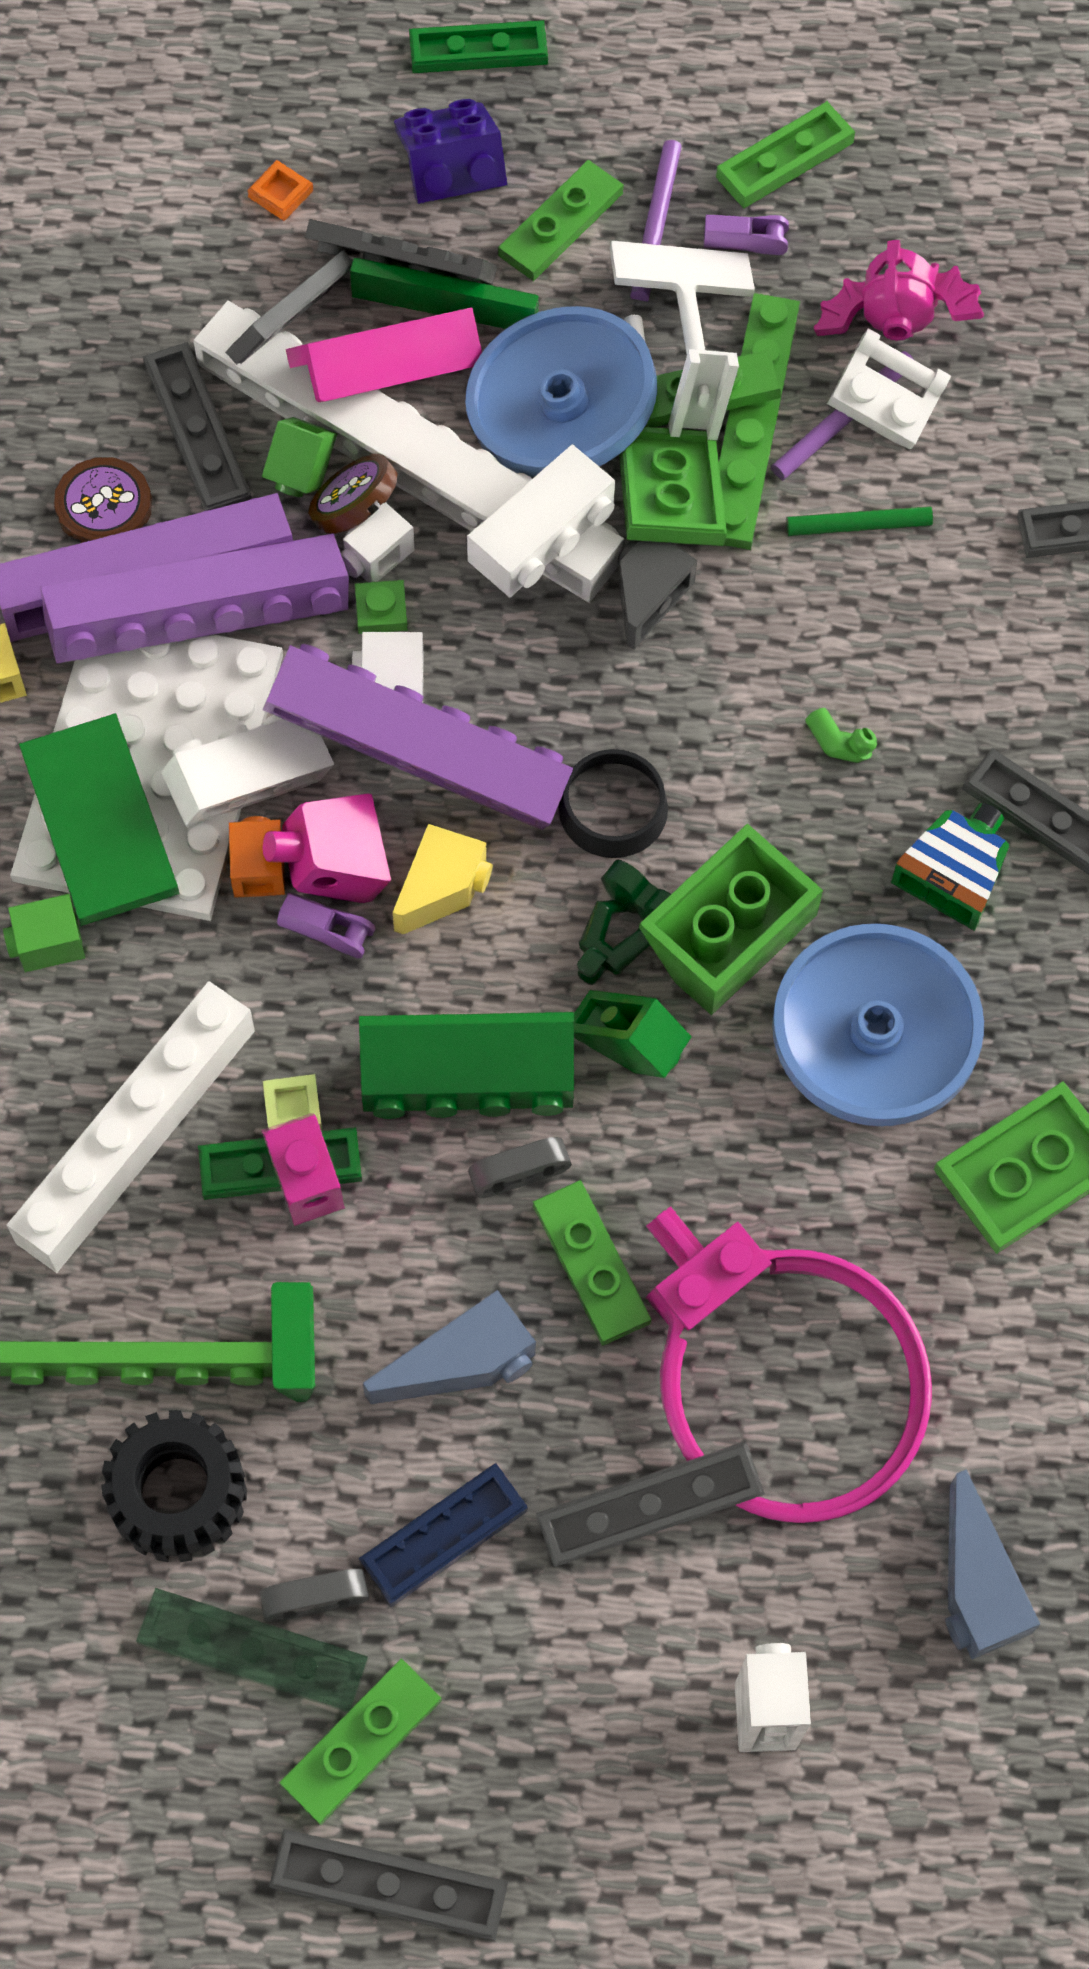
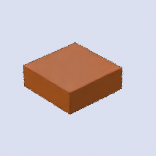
[247,160,313,221]

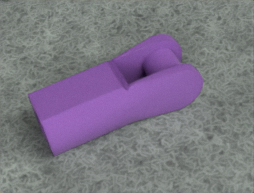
[704,214,789,255]
[277,892,376,958]

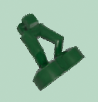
[577,859,671,985]

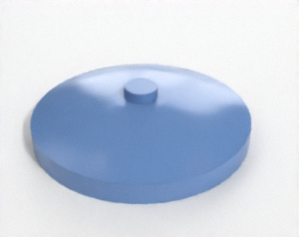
[465,306,657,477]
[772,924,984,1126]

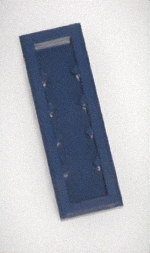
[359,1463,528,1607]

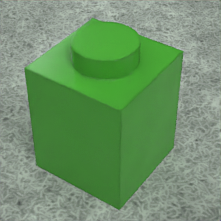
[262,417,338,497]
[3,894,86,972]

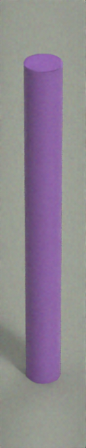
[630,140,682,301]
[770,351,914,481]

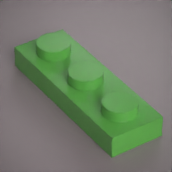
[716,101,855,209]

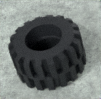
[101,1410,247,1562]

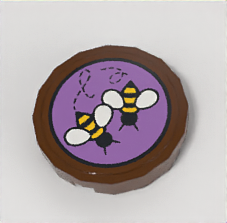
[308,454,398,534]
[54,457,152,543]

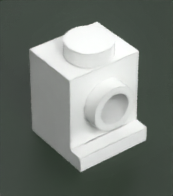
[341,500,415,582]

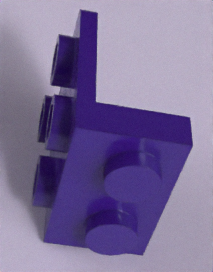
[394,99,508,204]

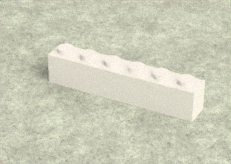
[7,981,255,1273]

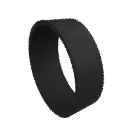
[559,749,668,858]

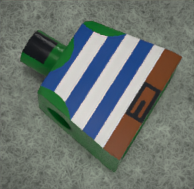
[891,803,1010,931]

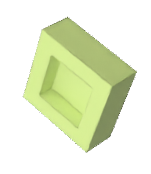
[263,1074,322,1131]

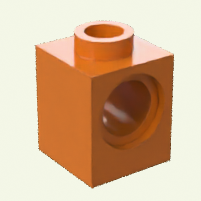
[229,816,285,898]

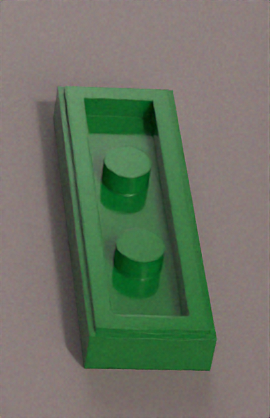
[409,20,548,73]
[198,1127,362,1200]

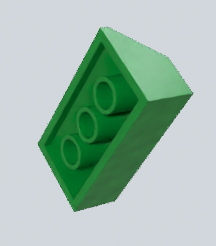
[359,1012,574,1119]

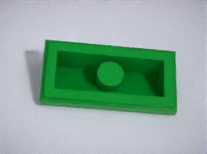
[271,1282,315,1402]

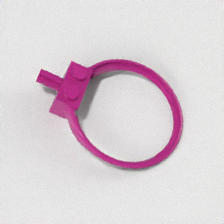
[645,1206,932,1523]

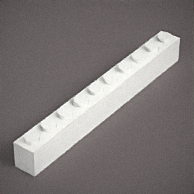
[194,301,624,603]

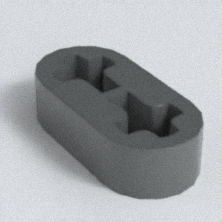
[468,1137,572,1198]
[259,1569,369,1622]

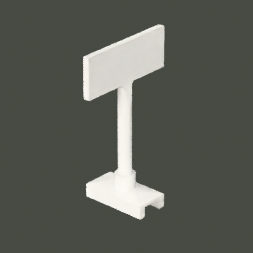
[610,241,755,440]

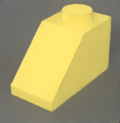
[393,824,493,934]

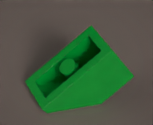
[574,990,692,1078]

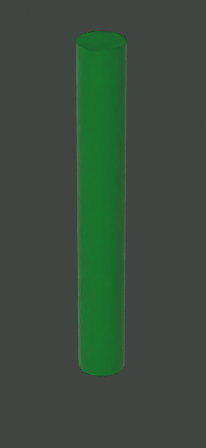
[786,506,933,536]

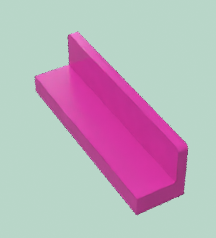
[285,308,482,402]

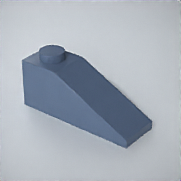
[363,1290,536,1404]
[945,1469,1040,1660]

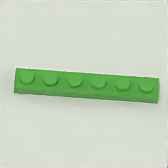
[719,293,800,550]
[0,1341,272,1386]

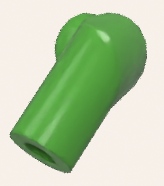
[805,708,877,763]

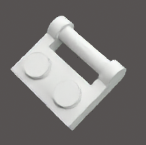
[827,328,951,449]

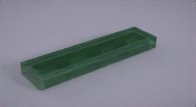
[136,1588,368,1713]

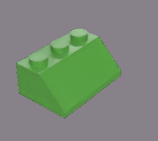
[639,823,823,1016]

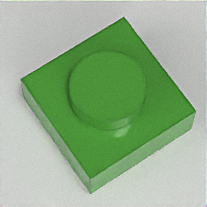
[355,580,408,634]

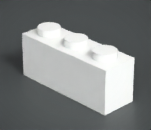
[467,444,615,598]
[161,715,334,827]
[735,1643,811,1752]

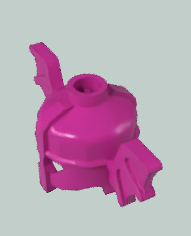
[813,240,984,341]

